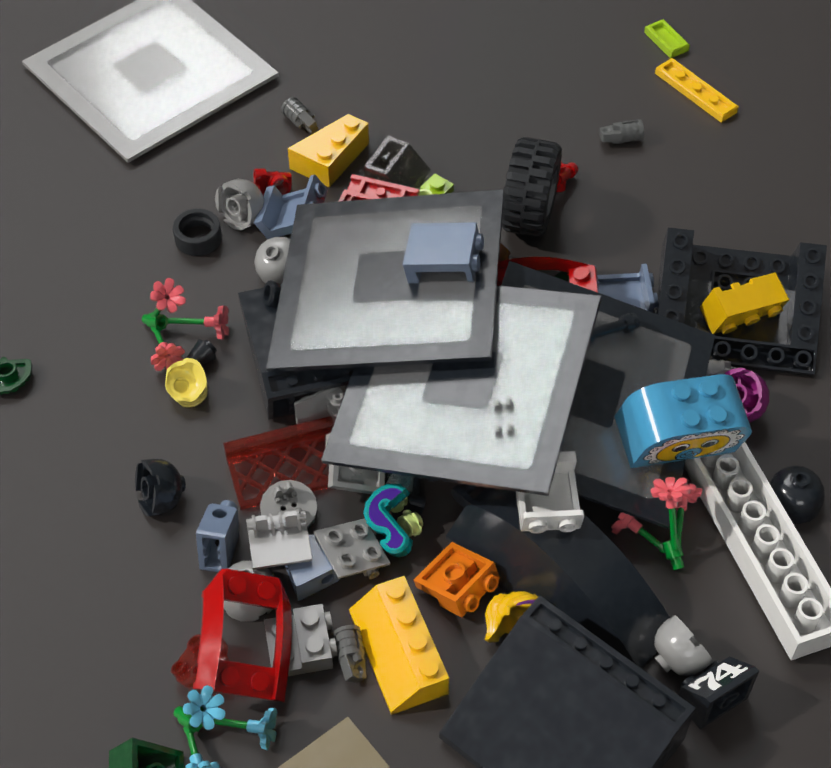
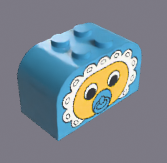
[614,374,752,468]

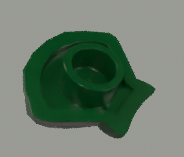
[0,356,33,395]

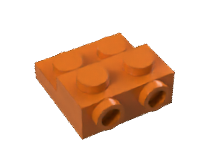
[414,542,500,618]

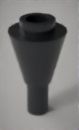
[186,339,217,366]

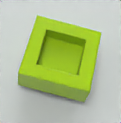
[420,174,454,194]

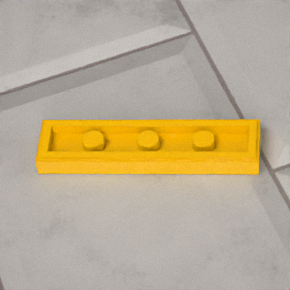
[655,58,739,123]

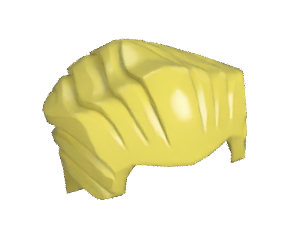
[165,358,208,408]

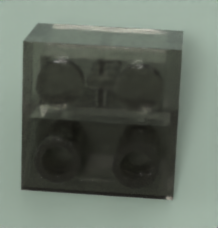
[364,136,431,189]

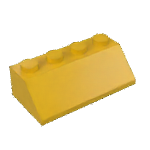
[349,576,449,715]

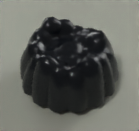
[262,280,281,306]

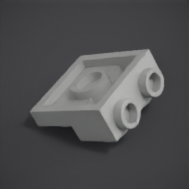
[325,433,385,494]
[264,604,338,676]

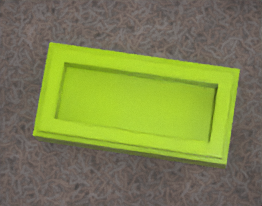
[644,19,690,59]

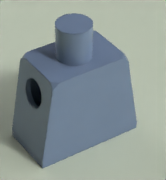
[196,500,239,572]
[285,534,340,601]

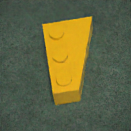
[288,114,369,187]
[699,272,789,335]

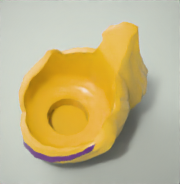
[485,591,538,643]

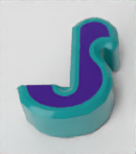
[363,484,413,558]

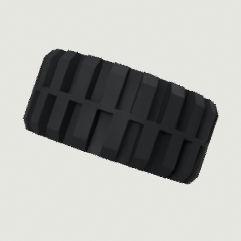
[502,137,562,237]

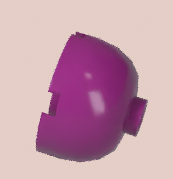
[724,368,769,423]

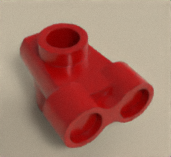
[556,161,579,192]
[253,168,292,196]

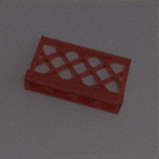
[223,416,334,510]

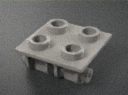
[294,386,346,437]
[246,508,312,570]
[313,518,391,579]

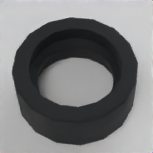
[172,208,222,256]

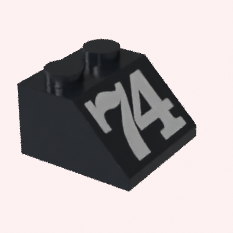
[679,656,759,729]

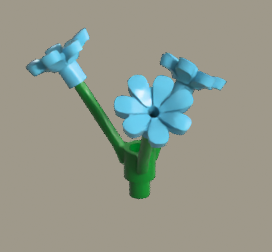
[174,685,277,768]

